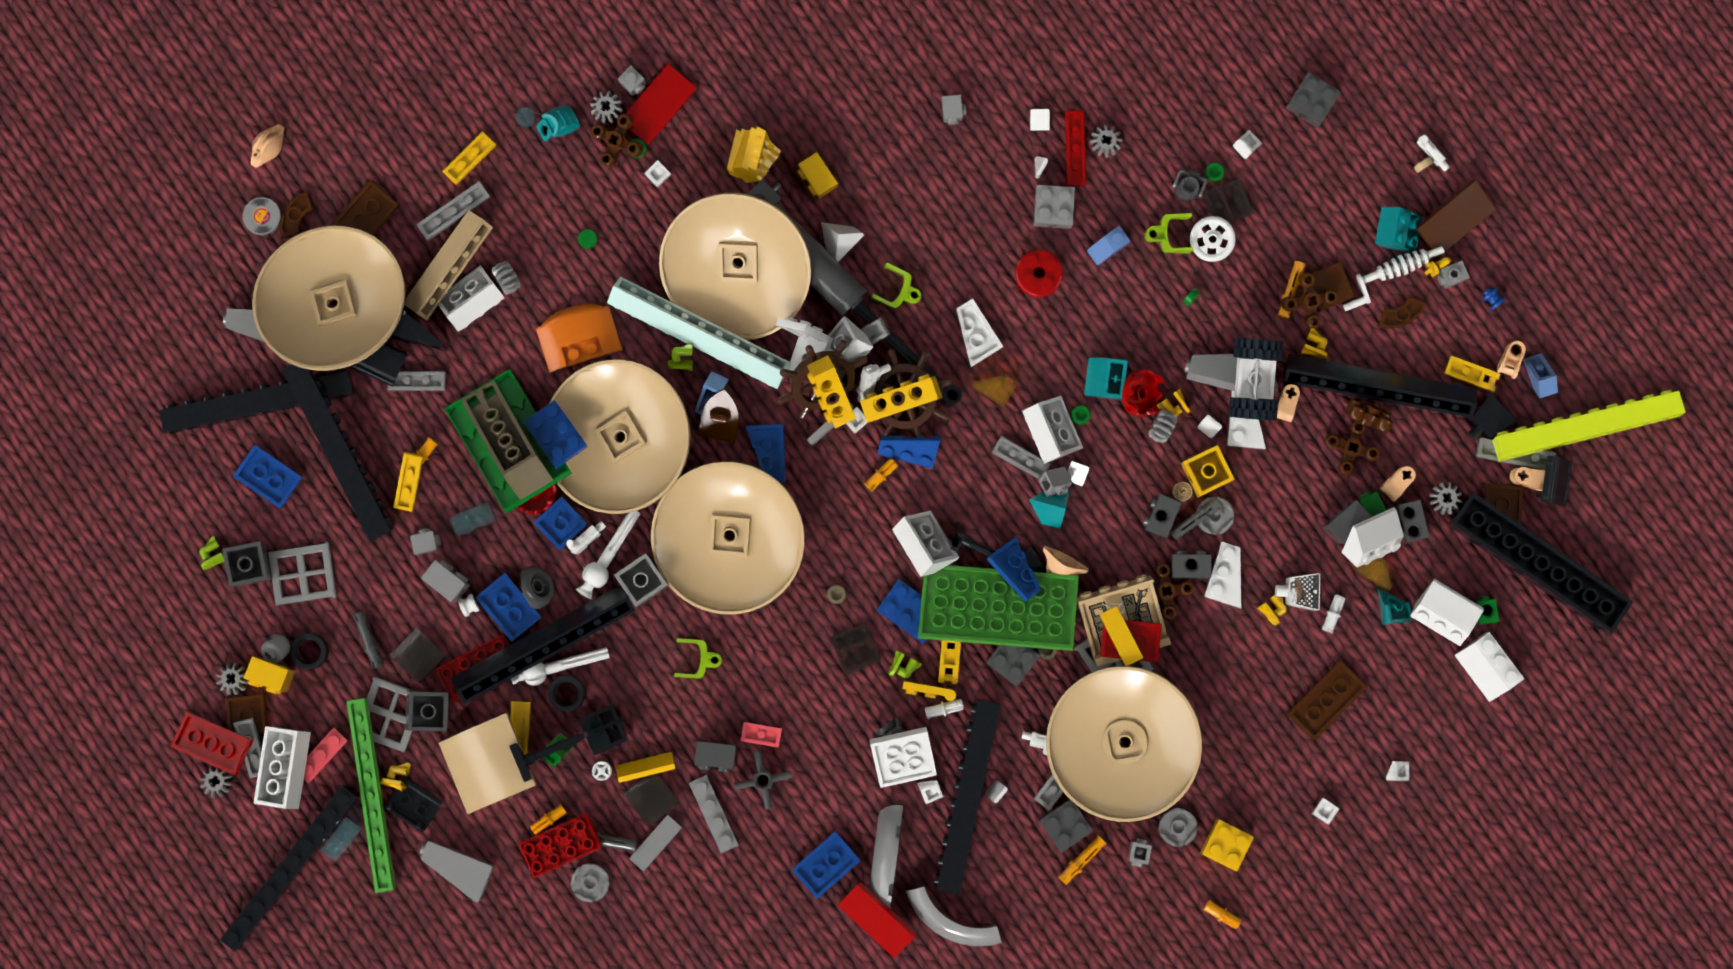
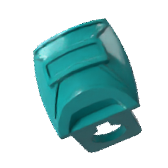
[536,105,580,142]

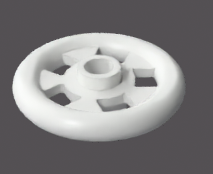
[1190,216,1236,262]

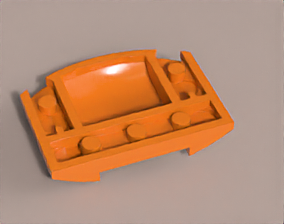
[536,304,623,373]

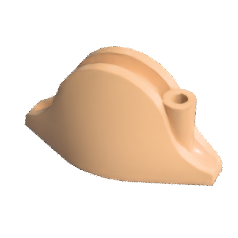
[251,124,285,168]
[1043,545,1089,575]

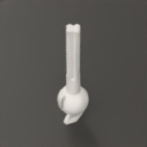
[576,511,640,600]
[511,647,610,686]

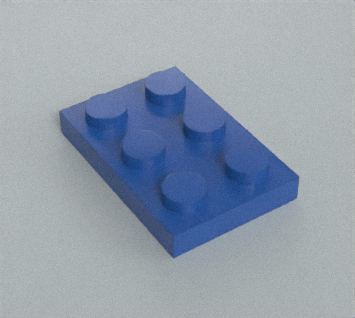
[524,400,588,469]
[233,445,303,509]
[475,573,542,642]
[876,579,927,644]
[792,831,861,899]

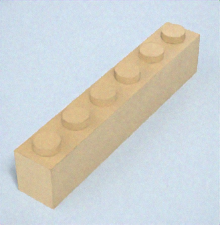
[404,210,493,321]

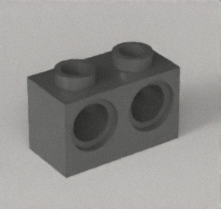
[1395,500,1429,543]

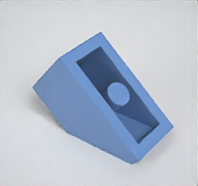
[1087,226,1130,266]
[1524,353,1558,398]
[694,371,729,415]

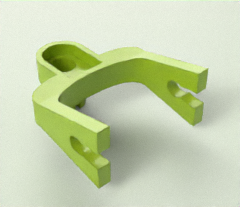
[1144,213,1194,254]
[870,263,921,309]
[674,638,722,679]

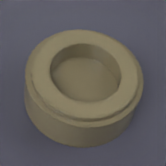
[827,585,846,604]
[1037,648,1057,660]

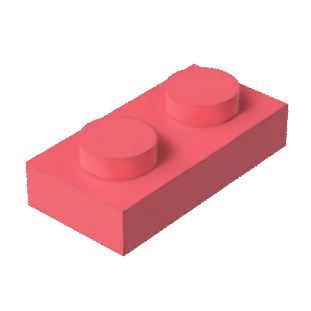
[741,722,782,748]

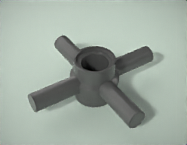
[734,751,792,810]

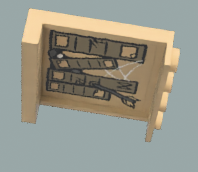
[1077,574,1171,667]

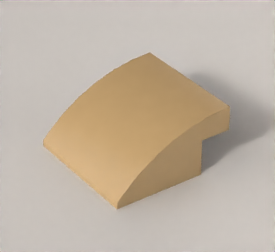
[439,713,537,814]

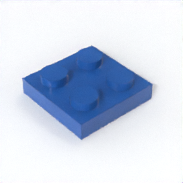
[533,496,588,551]

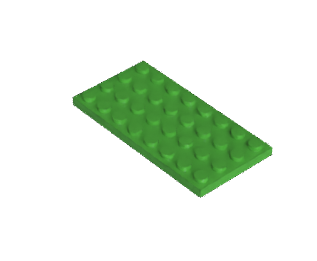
[918,565,1079,651]

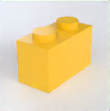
[797,152,838,199]

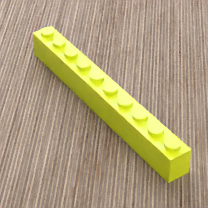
[1492,390,1686,462]

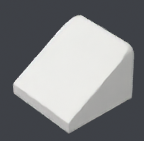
[1030,109,1050,131]
[1233,130,1262,159]
[1198,415,1222,438]
[1067,461,1090,486]
[985,780,1008,803]

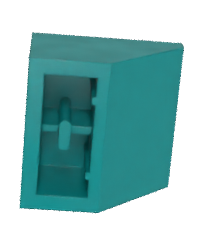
[1375,207,1422,253]
[1084,357,1128,400]

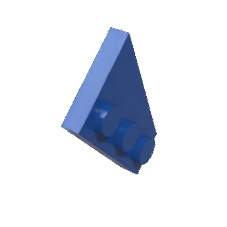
[745,424,786,482]

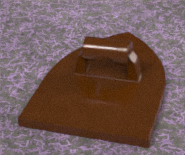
[698,389,739,443]

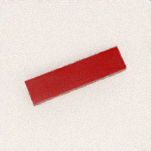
[1065,110,1086,187]

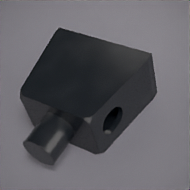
[1467,394,1516,441]

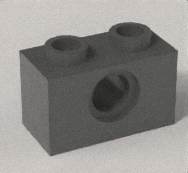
[1143,494,1181,539]
[1171,551,1211,579]

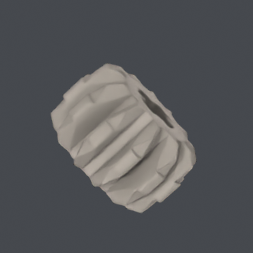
[590,91,623,124]
[1090,125,1122,158]
[492,261,521,295]
[1149,410,1177,443]
[1429,482,1462,515]
[216,663,248,695]
[199,765,233,798]

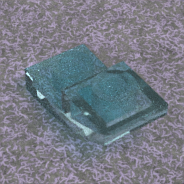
[450,502,495,536]
[320,818,361,862]

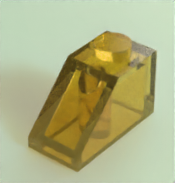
[971,376,1016,407]
[1354,558,1392,591]

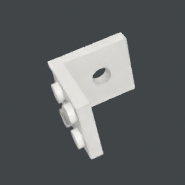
[776,317,834,373]

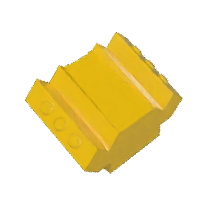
[727,127,781,183]

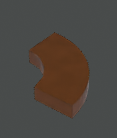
[280,191,314,239]
[1377,296,1426,329]

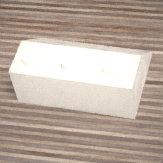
[438,265,504,332]
[828,316,873,380]
[1022,396,1083,464]
[1342,507,1404,567]
[892,511,959,577]
[1410,579,1484,646]
[1454,632,1524,702]

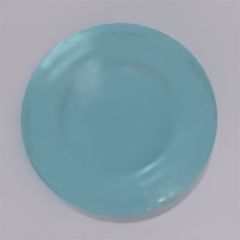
[516,108,535,128]

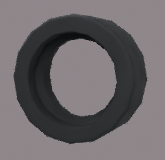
[290,633,329,669]
[548,675,586,712]

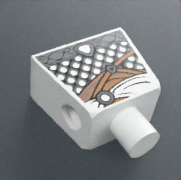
[1275,573,1320,611]

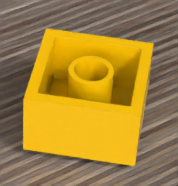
[1181,445,1235,498]
[244,656,295,694]
[1200,819,1254,872]

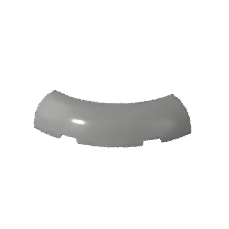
[869,805,903,908]
[905,885,1002,947]

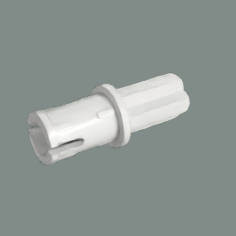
[1322,595,1345,634]
[925,699,964,719]

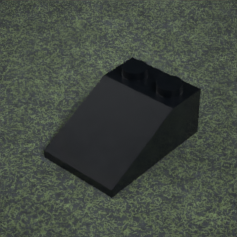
[390,311,448,352]

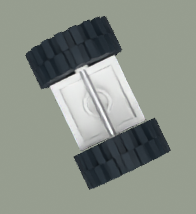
[1228,338,1284,420]

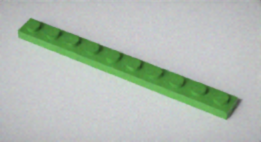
[347,698,396,893]

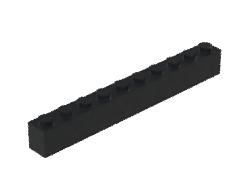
[1283,354,1477,418]
[282,364,394,541]
[159,369,355,434]
[450,585,635,704]
[934,699,1001,895]
[220,785,361,952]

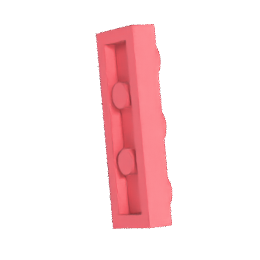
[304,727,349,784]

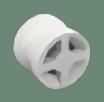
[457,594,480,617]
[592,761,612,781]

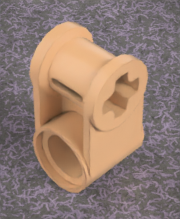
[1496,341,1526,379]
[1277,384,1300,422]
[1379,466,1416,502]
[1509,467,1545,491]

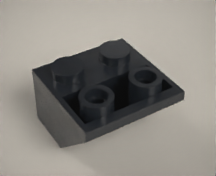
[579,705,629,755]

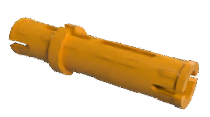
[1278,261,1306,319]
[1058,835,1107,885]

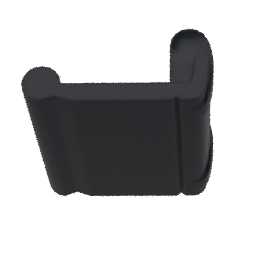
[351,343,409,387]
[1536,456,1572,507]
[384,776,444,833]

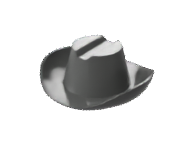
[521,566,555,609]

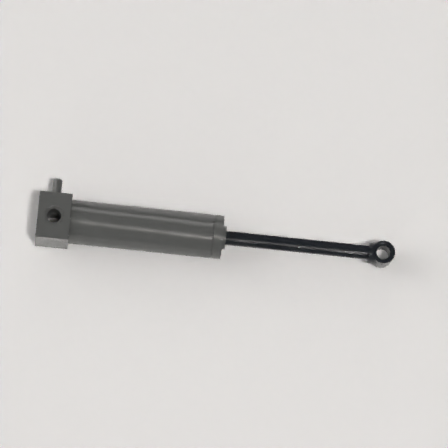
[747,180,962,408]

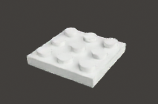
[869,727,937,788]

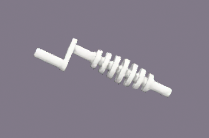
[1343,246,1444,312]

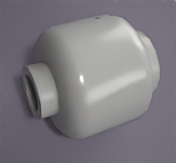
[261,634,290,663]

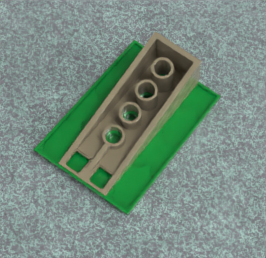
[444,369,572,514]

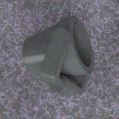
[1172,168,1207,202]
[872,717,903,739]

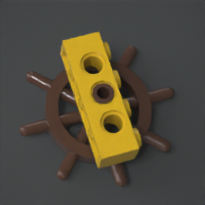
[777,340,868,429]
[860,348,952,438]

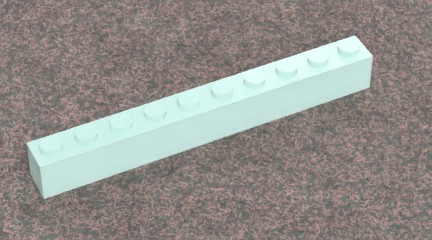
[607,276,791,389]

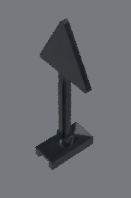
[948,521,1047,573]
[509,717,625,782]

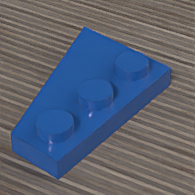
[877,436,941,469]
[987,537,1041,602]

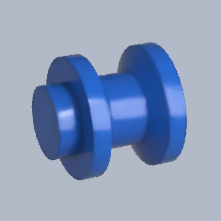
[1482,287,1506,311]

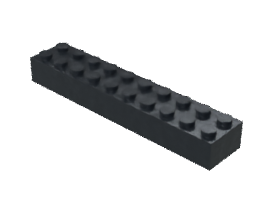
[1447,492,1633,634]

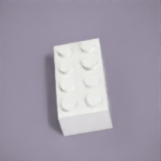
[253,726,311,810]

